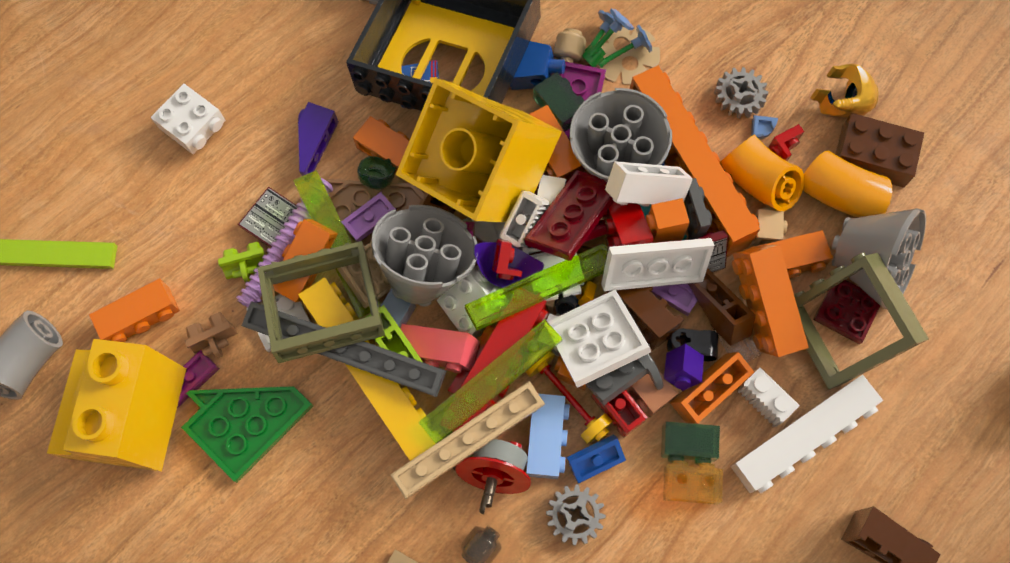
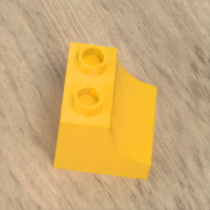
[396,78,562,222]
[47,339,187,472]

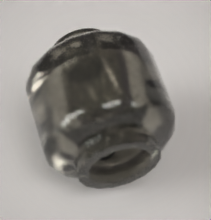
[461,525,502,563]

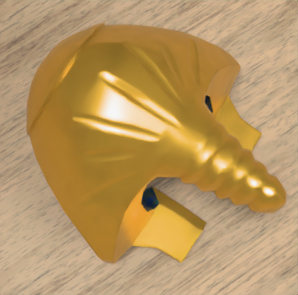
[810,64,879,118]

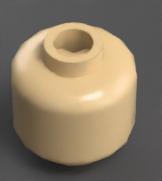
[553,28,586,63]

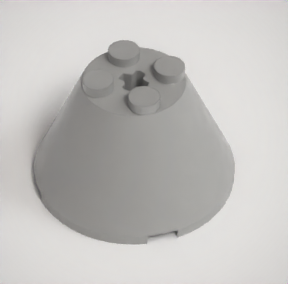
[570,88,672,181]
[371,205,478,307]
[832,208,926,309]

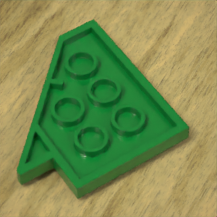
[181,386,314,483]

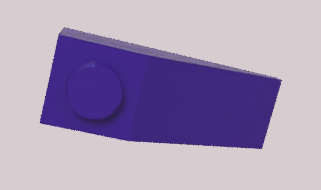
[298,102,339,183]

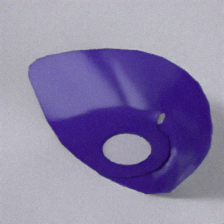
[474,242,544,288]

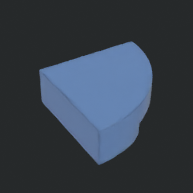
[751,115,778,140]

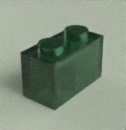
[533,72,584,132]
[661,422,720,466]

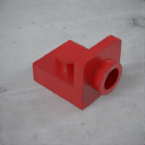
[769,124,804,161]
[492,239,523,280]

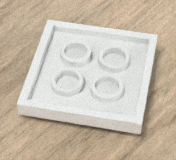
[544,290,651,388]

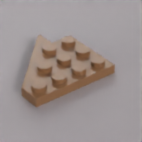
[312,179,426,247]

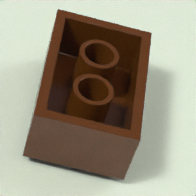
[835,113,924,188]

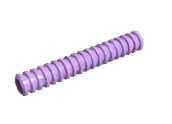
[236,177,333,308]

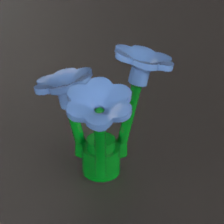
[582,8,652,68]

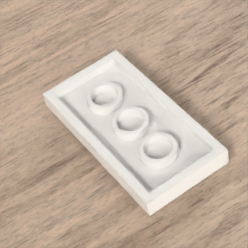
[601,238,715,291]

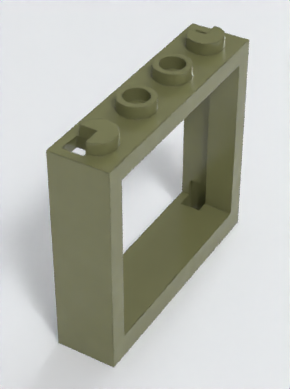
[257,241,385,363]
[794,252,929,389]

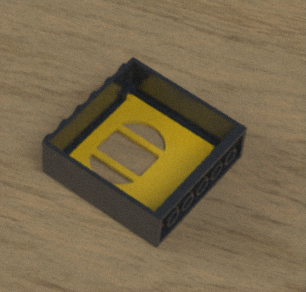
[346,0,541,111]

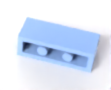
[526,394,570,479]

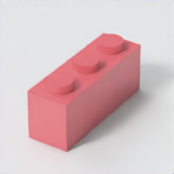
[400,324,480,373]

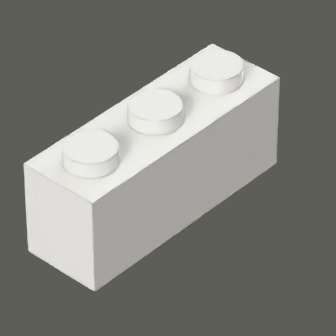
[605,161,693,206]

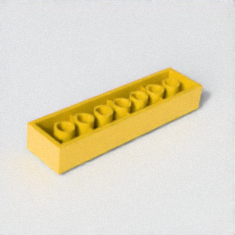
[298,277,442,461]

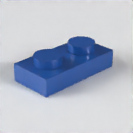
[566,434,626,484]

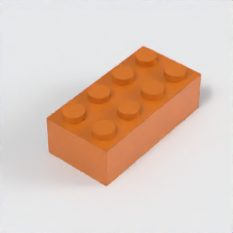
[732,245,809,357]

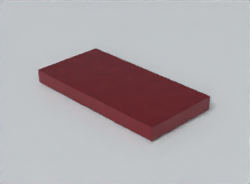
[524,170,613,261]

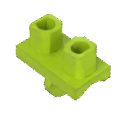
[218,242,266,283]

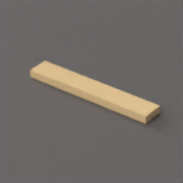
[390,381,545,499]

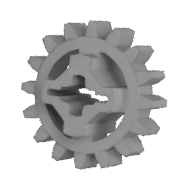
[714,67,768,119]
[546,484,606,546]

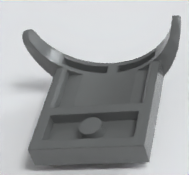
[684,178,712,240]
[585,354,664,406]

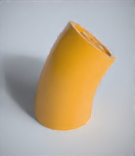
[720,134,804,211]
[803,151,892,218]

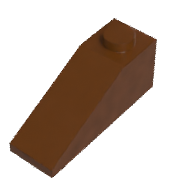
[688,268,756,346]

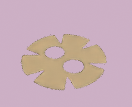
[596,27,660,84]

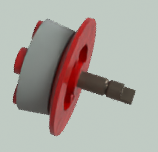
[455,439,531,514]

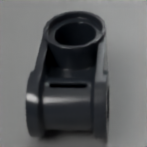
[667,328,718,362]

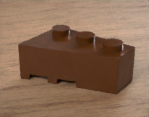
[606,287,685,351]
[841,506,941,563]

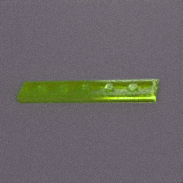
[293,170,381,318]
[465,243,608,331]
[419,319,563,444]

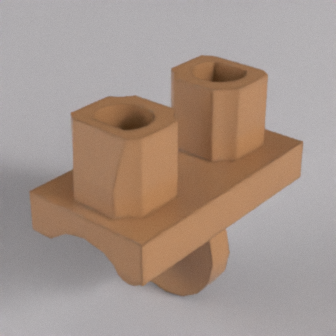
[184,312,238,358]

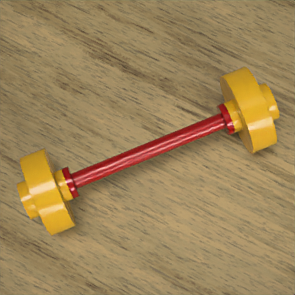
[523,347,613,444]

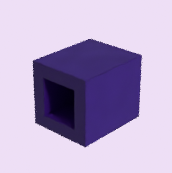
[664,344,704,391]

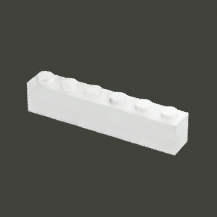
[730,374,883,494]

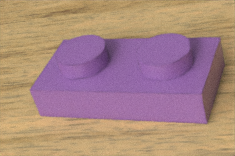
[341,192,397,242]
[651,284,697,316]

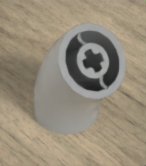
[0,310,63,400]

